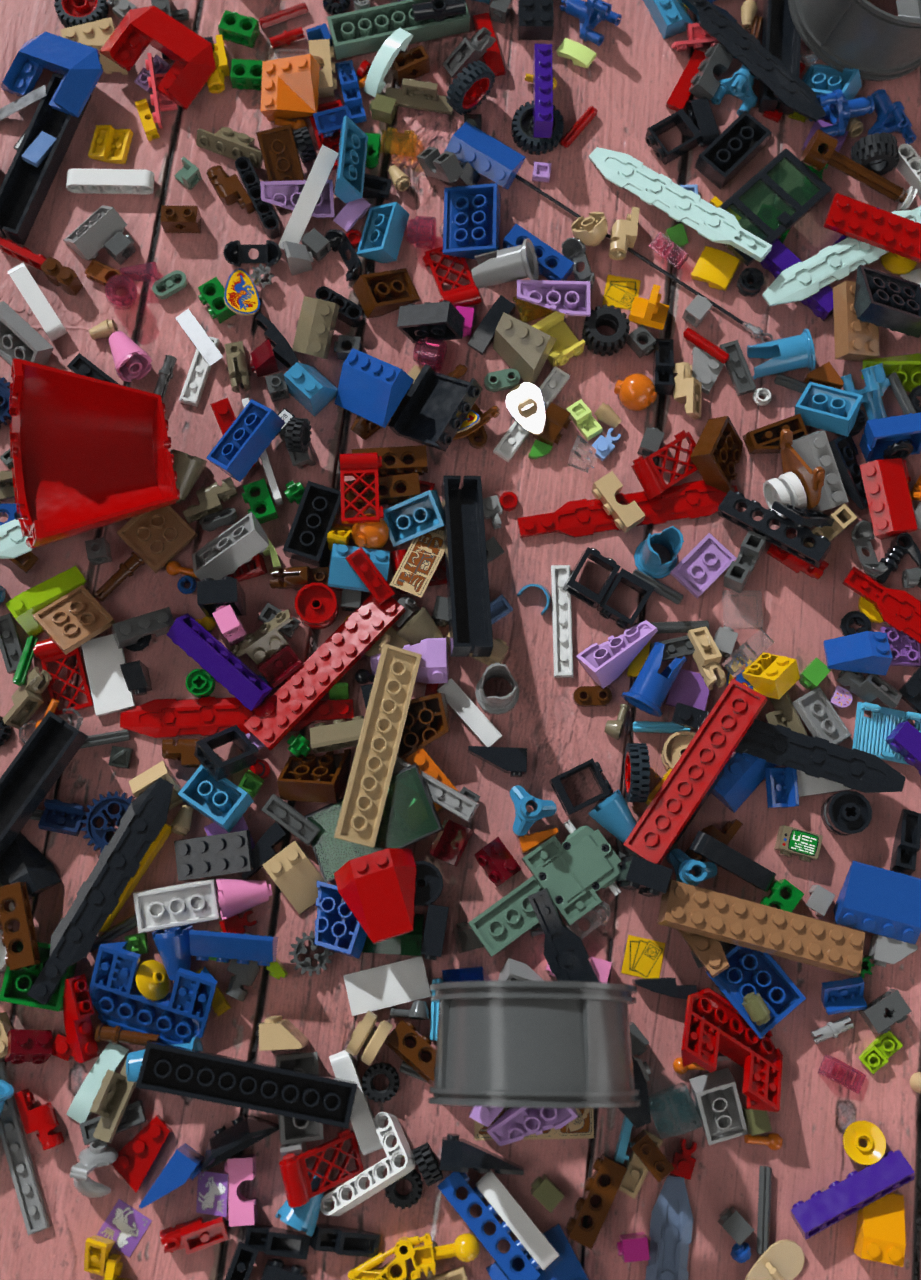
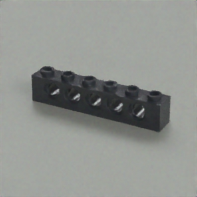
[718,490,831,568]

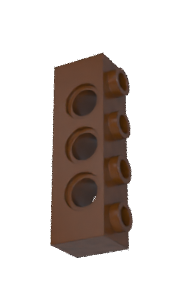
[352,445,428,478]
[345,473,421,510]
[0,882,41,970]
[384,1020,436,1087]
[566,1153,627,1250]

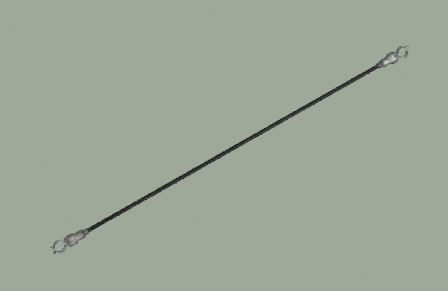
[515,175,773,343]

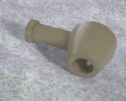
[604,704,630,740]

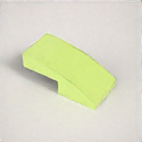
[556,38,597,68]
[566,399,603,441]
[263,539,282,569]

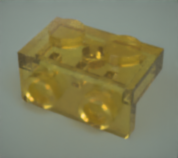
[380,127,419,157]
[513,296,555,323]

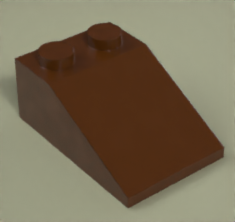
[353,268,420,318]

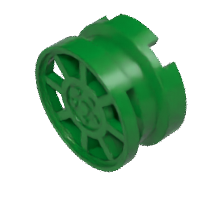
[185,669,215,698]

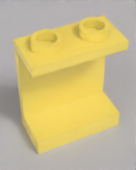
[532,311,585,367]

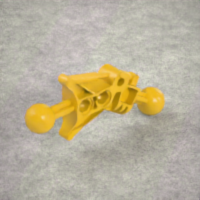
[348,1233,480,1280]

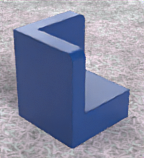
[306,23,333,46]

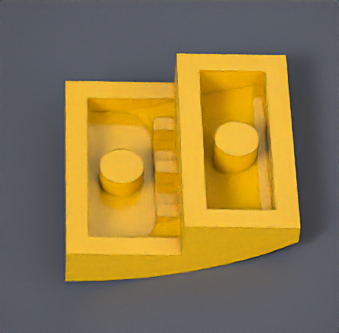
[88,125,134,164]
[691,246,740,291]

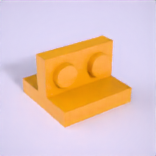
[628,284,670,330]

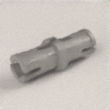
[811,1016,854,1044]

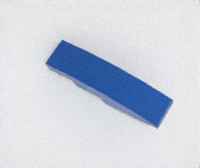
[335,60,367,124]

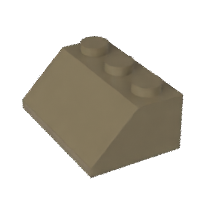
[292,296,340,359]
[310,716,364,754]

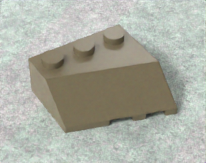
[493,312,557,384]

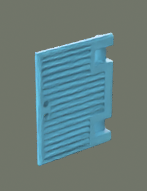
[852,702,921,765]

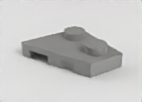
[692,346,724,394]

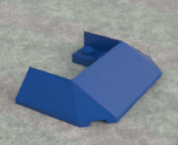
[1,32,103,118]
[89,941,217,1045]

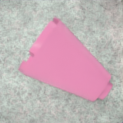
[108,331,152,382]
[216,879,272,920]

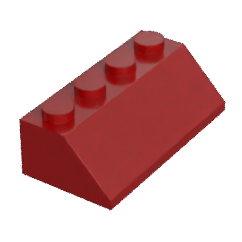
[859,458,919,540]

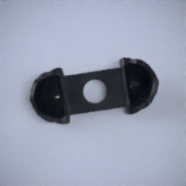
[325,229,362,281]
[223,240,282,267]

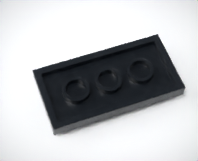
[174,830,254,881]

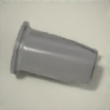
[471,238,539,288]
[475,663,519,715]

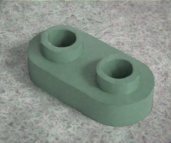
[152,270,188,299]
[484,368,520,392]

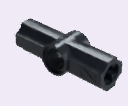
[412,0,466,22]

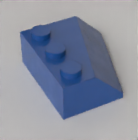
[315,881,367,959]

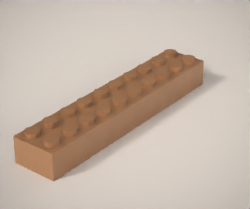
[657,880,865,976]

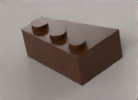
[743,414,808,454]

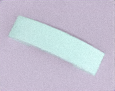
[364,28,413,98]
[66,1042,129,1124]

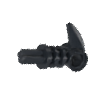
[875,533,921,583]

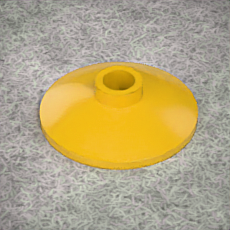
[881,252,917,275]
[135,960,171,1001]
[843,1121,886,1165]

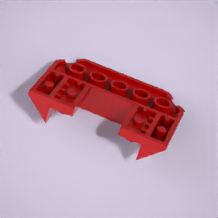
[99,6,216,110]
[681,988,783,1112]

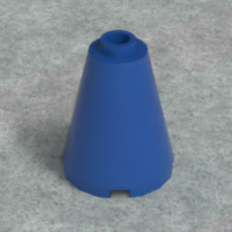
[152,924,194,982]

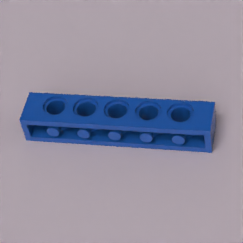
[437,1171,541,1280]

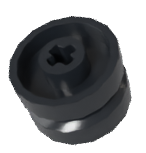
[821,790,872,836]
[414,861,443,906]

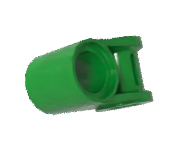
[365,133,381,169]

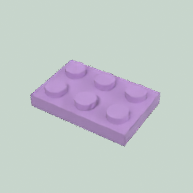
[670,533,737,599]

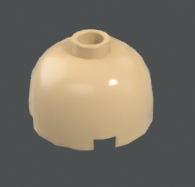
[571,212,608,247]

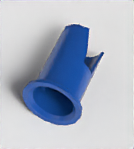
[621,642,687,717]

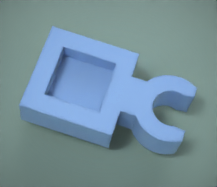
[589,428,621,462]

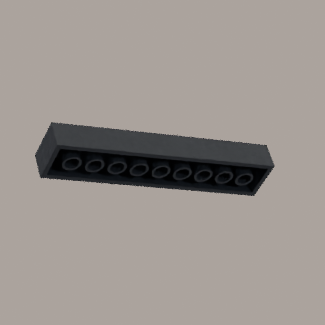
[136,1041,358,1128]

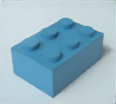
[178,764,254,832]

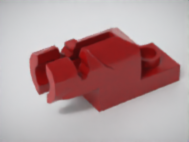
[766,544,829,580]
[14,1088,64,1151]
[160,1216,229,1255]

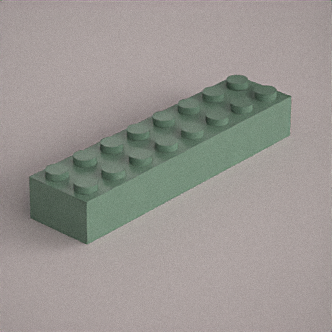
[327,0,470,60]

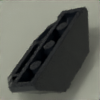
[200,1115,279,1173]

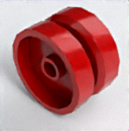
[295,582,339,629]

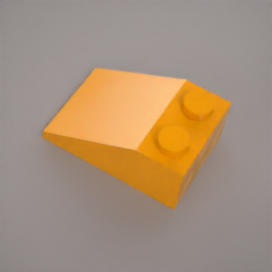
[853,1193,906,1267]

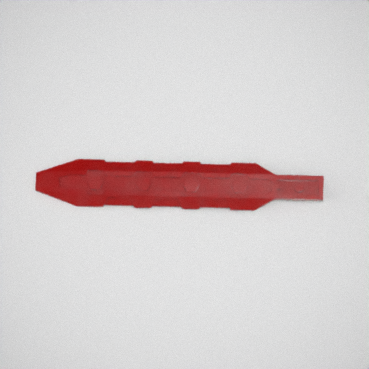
[517,480,738,538]
[842,567,921,644]
[120,696,354,738]

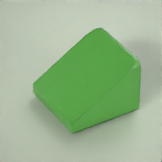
[665,223,689,250]
[329,682,349,700]

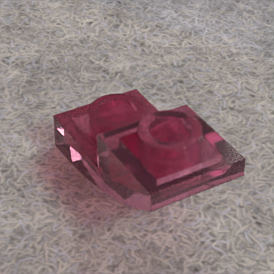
[649,232,690,270]

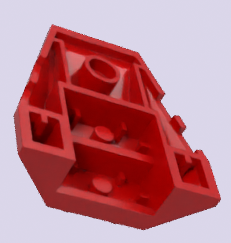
[334,848,417,944]

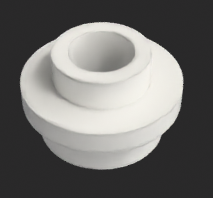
[753,388,772,406]

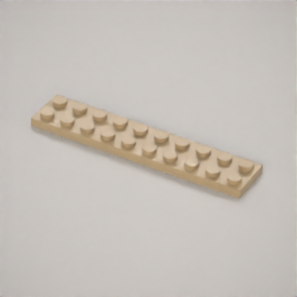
[334,644,422,848]

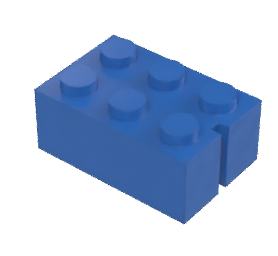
[859,412,921,462]

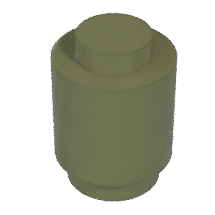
[742,992,771,1026]

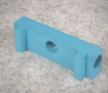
[614,1115,633,1163]

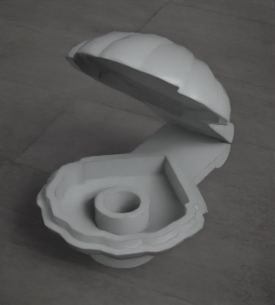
[70,1140,119,1198]

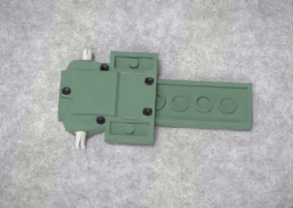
[468,819,622,957]

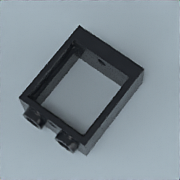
[645,109,702,165]
[562,547,621,609]
[597,568,655,629]
[194,725,259,782]
[549,759,612,816]
[421,904,449,961]

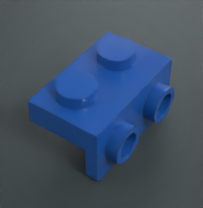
[313,105,351,138]
[765,767,799,808]
[821,977,867,1015]

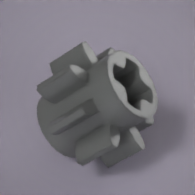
[250,263,274,288]

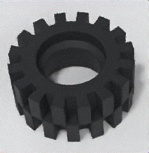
[293,127,317,163]
[285,417,312,453]
[362,1062,400,1103]
[412,1142,444,1187]
[385,1166,423,1209]

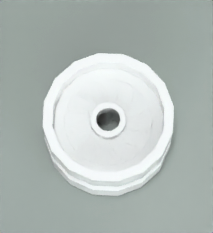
[763,472,807,518]

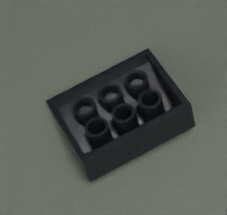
[854,265,921,338]

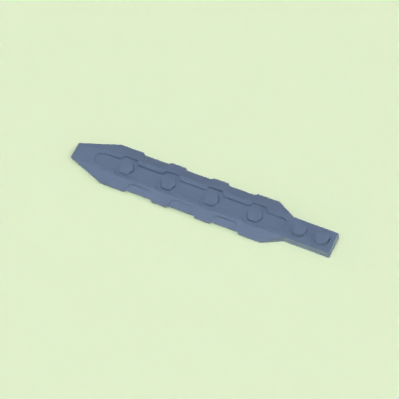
[645,1175,693,1280]

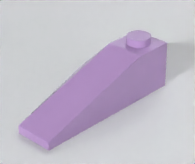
[260,180,335,218]
[517,280,591,317]
[576,620,658,688]
[370,638,449,684]
[487,1107,578,1147]

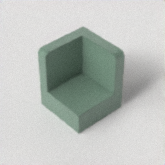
[175,157,202,190]

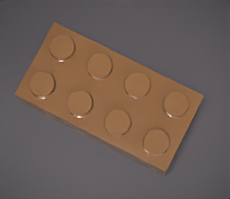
[833,281,879,362]

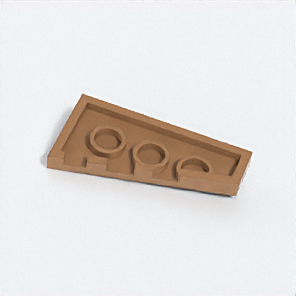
[677,929,729,978]

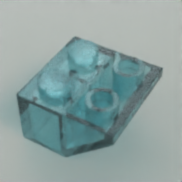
[649,1082,703,1139]

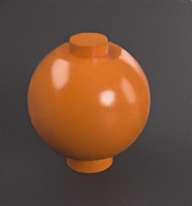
[614,374,657,411]
[351,513,389,550]

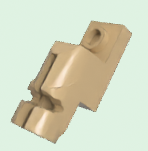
[609,207,639,260]
[673,362,702,419]
[687,626,726,690]

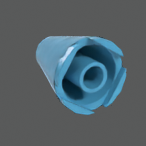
[588,789,636,844]
[275,1171,327,1237]

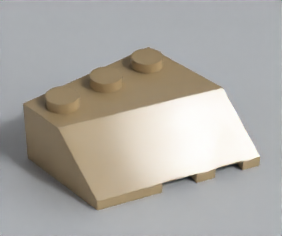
[60,17,128,75]

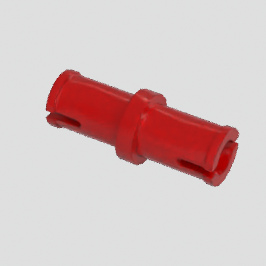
[269,26,305,49]

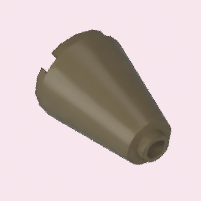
[170,449,207,504]
[397,606,449,653]

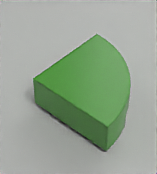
[528,440,553,459]

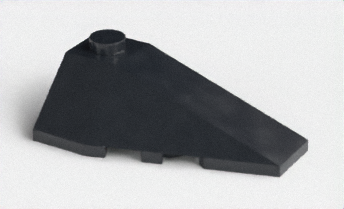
[829,433,868,510]
[1,832,62,899]
[440,1134,524,1175]

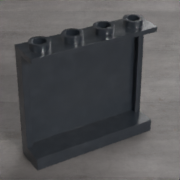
[388,364,483,452]

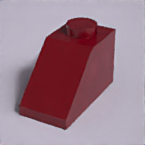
[249,339,279,377]

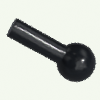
[355,669,375,684]

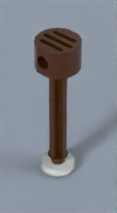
[800,129,917,211]

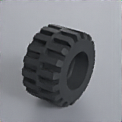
[851,132,900,176]
[582,305,630,356]

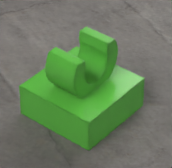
[125,933,149,954]

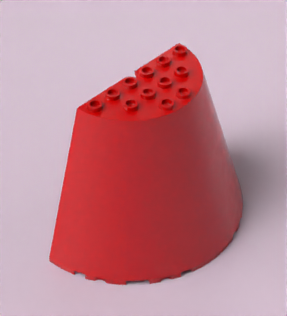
[9,358,180,548]

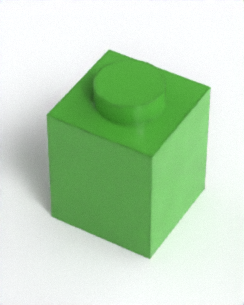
[799,657,831,690]

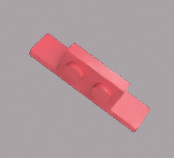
[671,23,721,51]
[145,53,178,129]

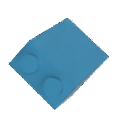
[283,362,338,417]

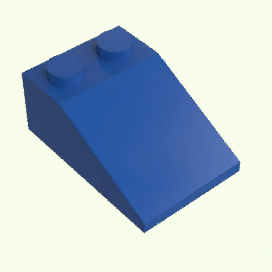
[823,631,893,676]
[138,1143,204,1209]

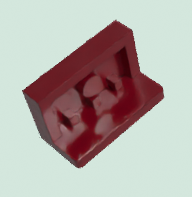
[257,645,304,688]
[430,818,473,867]
[474,837,522,887]
[5,1029,52,1064]

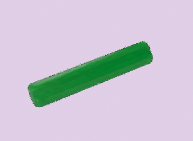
[13,635,39,686]

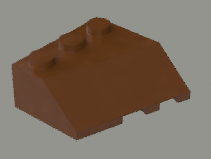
[690,416,743,494]
[397,693,450,759]
[277,749,351,804]

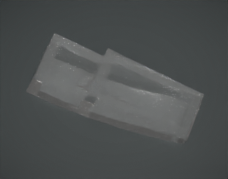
[721,629,774,678]

